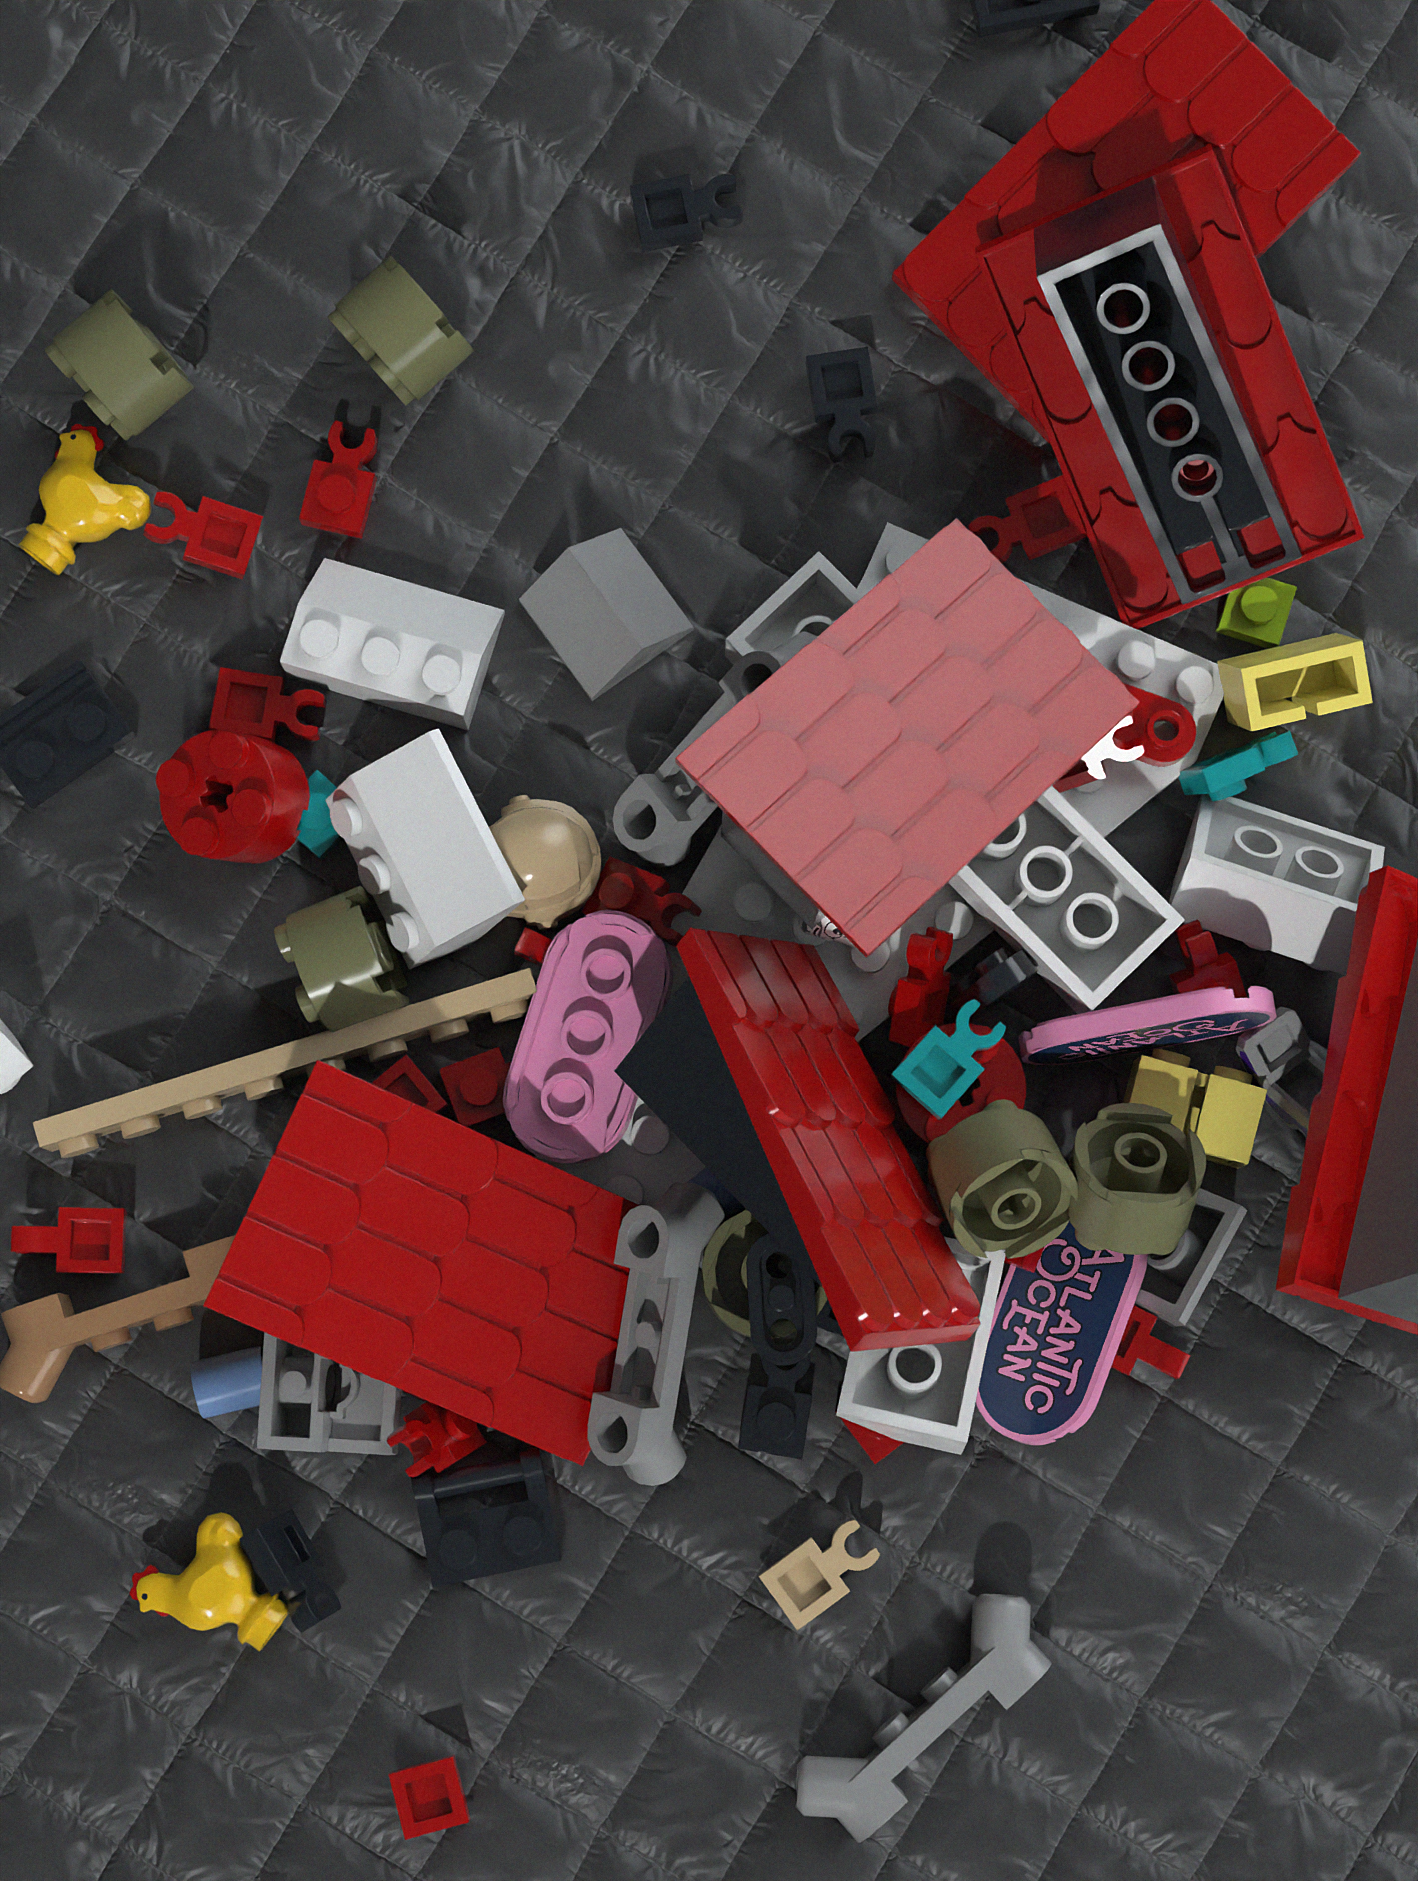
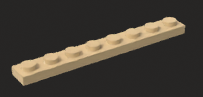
[33,968,537,1158]

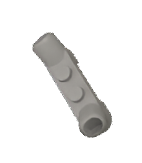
[613,632,817,868]
[588,1182,725,1486]
[795,1594,1052,1843]

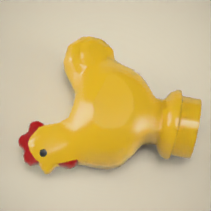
[18,424,152,576]
[129,1512,289,1652]

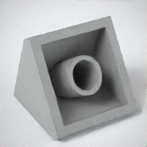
[519,528,694,701]
[1134,1188,1248,1327]

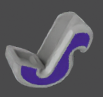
[1236,1007,1374,1138]

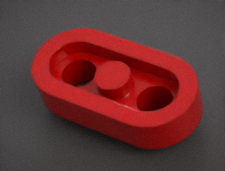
[1113,682,1196,767]

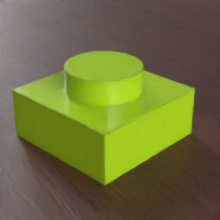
[1215,577,1297,649]

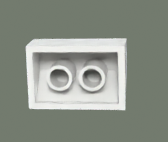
[280,558,505,730]
[325,728,525,969]
[1169,794,1385,976]
[836,1237,1006,1455]

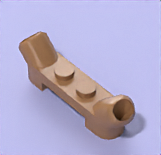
[0,1235,236,1404]

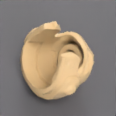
[489,795,601,931]

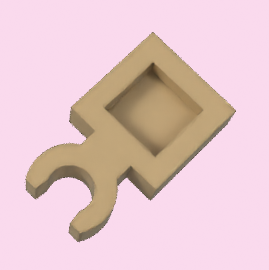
[758,1519,880,1631]

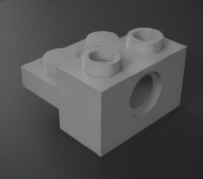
[257,1332,402,1455]

